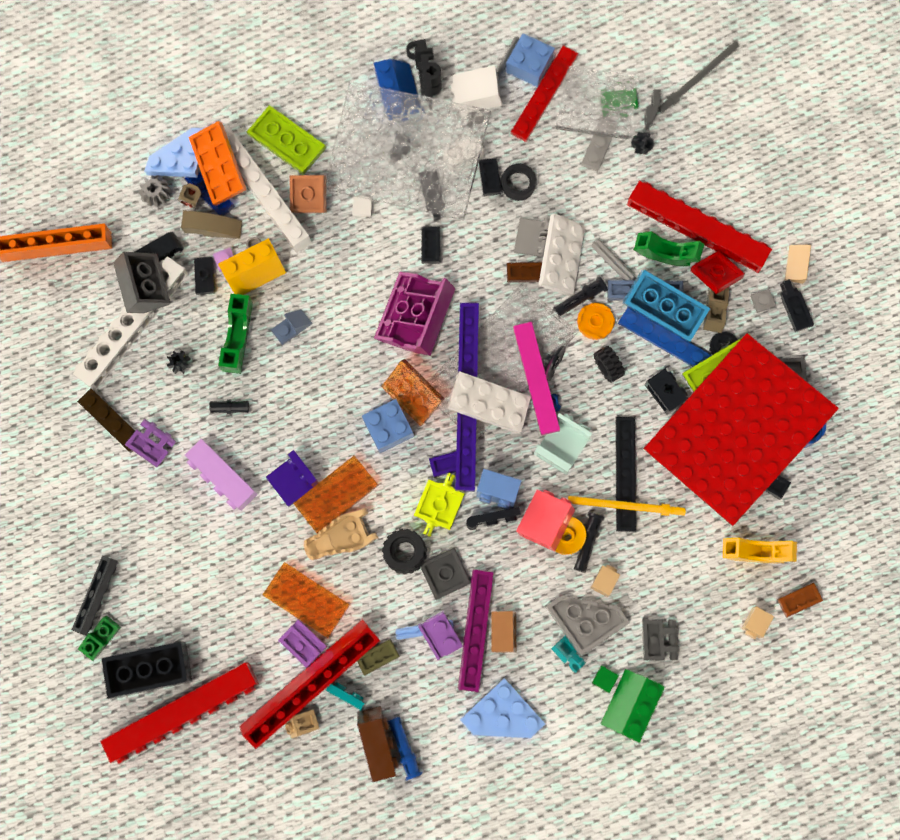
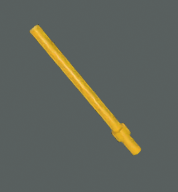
[568,496,686,516]

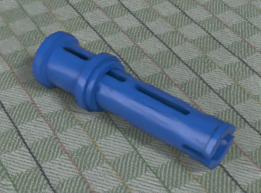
[388,716,423,781]

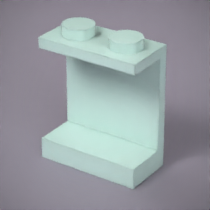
[534,413,592,475]

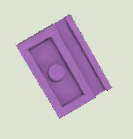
[418,611,463,660]
[278,619,327,668]

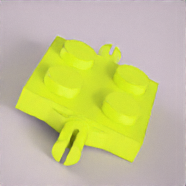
[414,473,464,537]

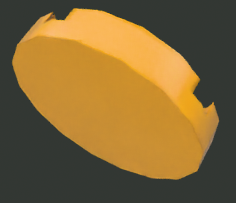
[577,303,615,340]

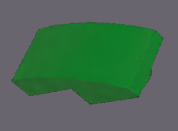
[78,615,121,661]

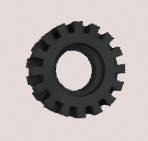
[593,346,625,383]

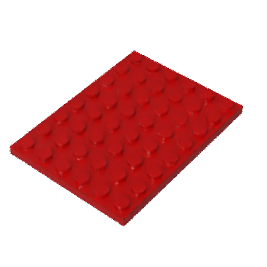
[643,333,839,526]

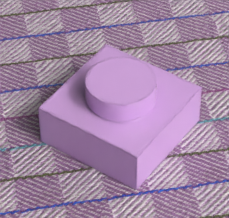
[213,248,233,272]

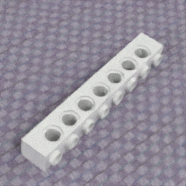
[73,256,188,391]

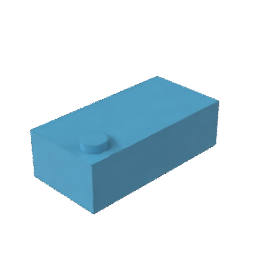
[622,270,710,342]

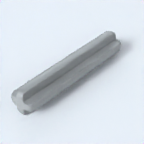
[591,239,635,281]

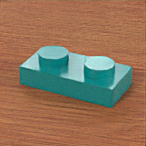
[325,682,366,710]

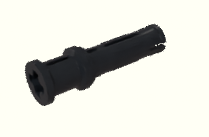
[553,276,608,318]
[574,512,605,573]

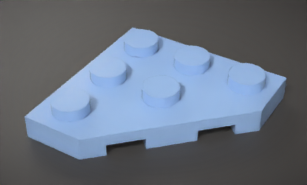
[144,128,204,177]
[460,678,545,738]

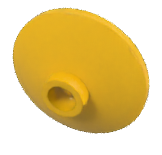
[555,517,586,555]

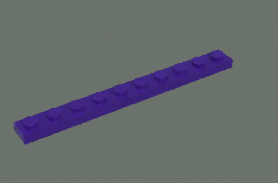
[455,303,479,492]

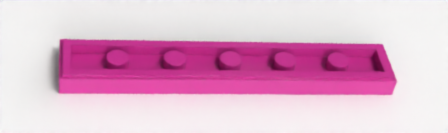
[513,322,560,436]

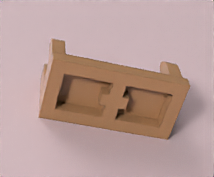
[491,611,517,653]

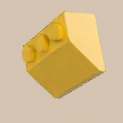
[218,238,286,295]

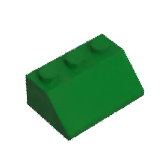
[600,669,665,743]

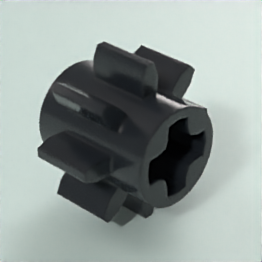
[631,132,654,155]
[167,350,191,374]

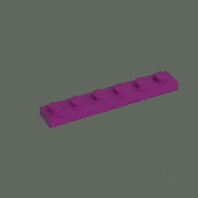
[458,569,494,692]

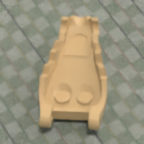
[304,508,378,560]

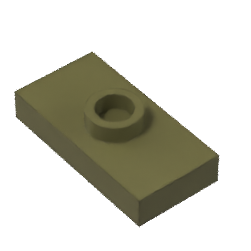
[357,639,400,676]

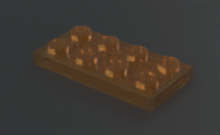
[293,456,378,534]
[262,562,350,639]

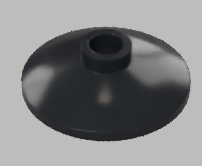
[544,346,566,381]

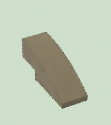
[181,210,242,239]
[703,287,729,333]

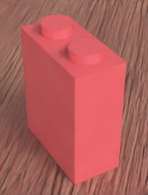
[516,490,575,552]

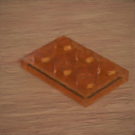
[381,359,445,426]

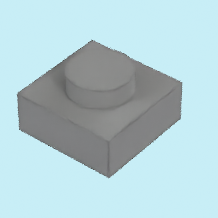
[750,289,776,313]

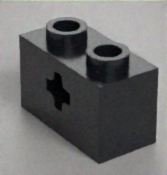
[645,368,688,415]

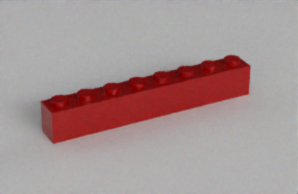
[627,181,772,273]
[239,619,380,750]
[100,662,259,764]

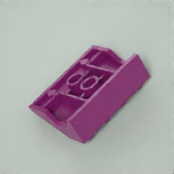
[374,271,456,356]

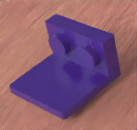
[266,450,319,507]

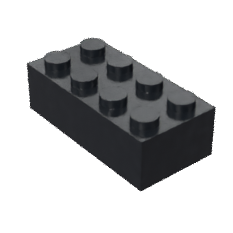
[101,641,193,699]

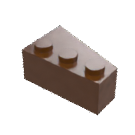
[357,706,399,783]

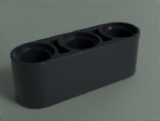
[135,232,184,263]

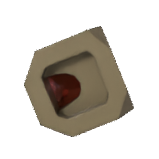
[178,183,201,209]

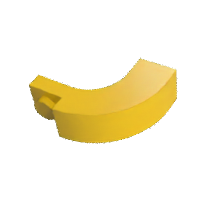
[723,538,797,564]

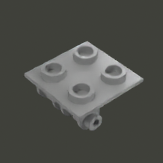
[514,218,550,257]

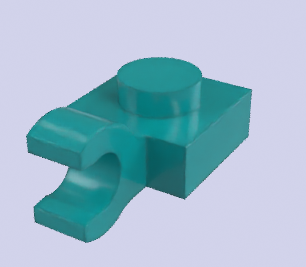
[551,636,586,673]

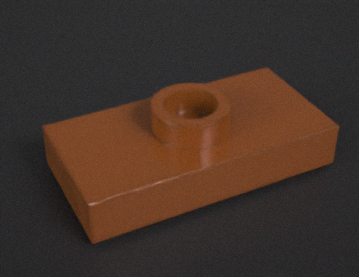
[777,583,823,618]

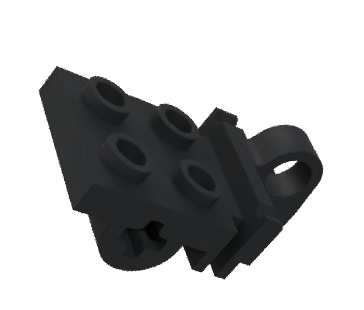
[406,39,442,105]

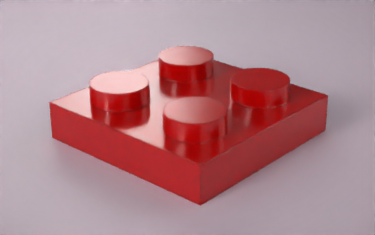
[690,250,745,294]

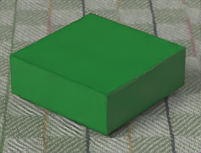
[592,665,619,693]

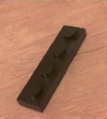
[77,388,135,453]

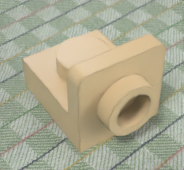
[285,709,319,739]

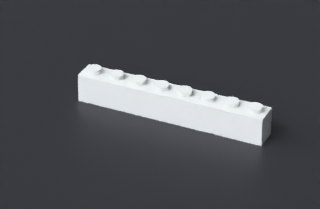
[224,125,311,253]

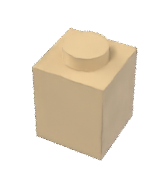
[590,565,620,597]
[742,606,774,639]

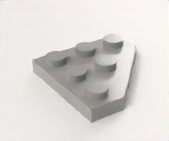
[546,595,630,657]

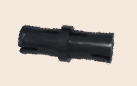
[209,399,249,415]

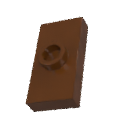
[507,262,542,282]

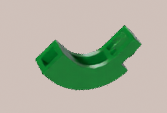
[633,231,704,266]

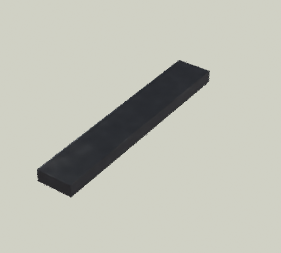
[615,417,636,532]

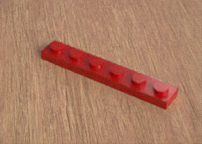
[511,46,579,142]

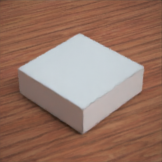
[352,197,372,217]

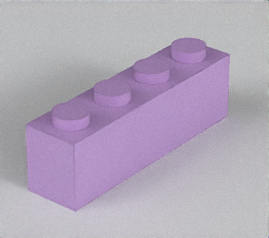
[185,439,258,511]

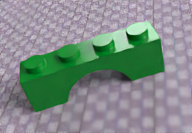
[218,293,253,374]

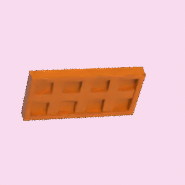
[189,121,247,205]

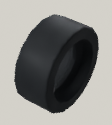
[501,163,536,201]

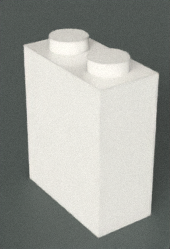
[451,65,502,115]

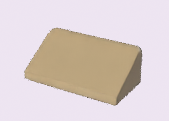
[785,245,811,284]

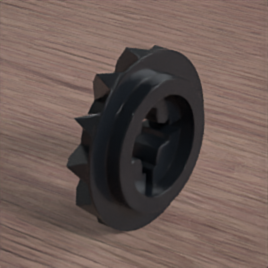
[709,332,738,355]

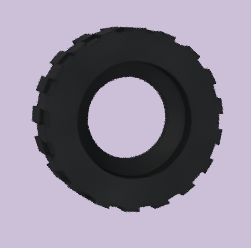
[382,529,427,575]

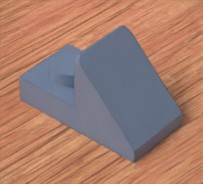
[271,309,313,346]

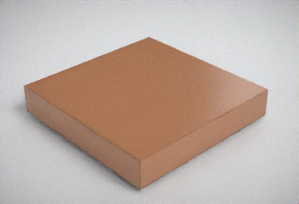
[290,175,327,213]

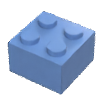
[506,33,555,87]
[362,399,414,453]
[476,469,522,510]

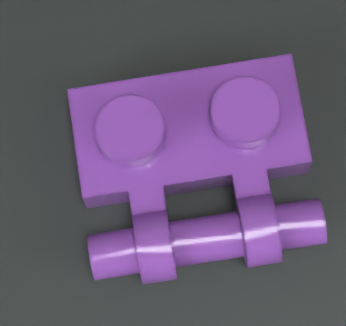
[125,419,176,467]

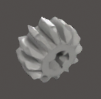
[138,175,171,207]

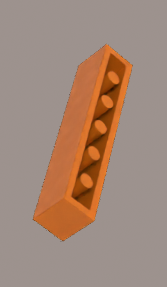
[0,223,112,262]

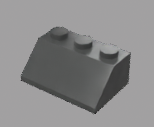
[113,252,171,314]

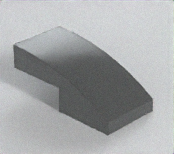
[644,89,661,130]

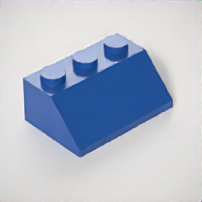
[374,59,422,120]

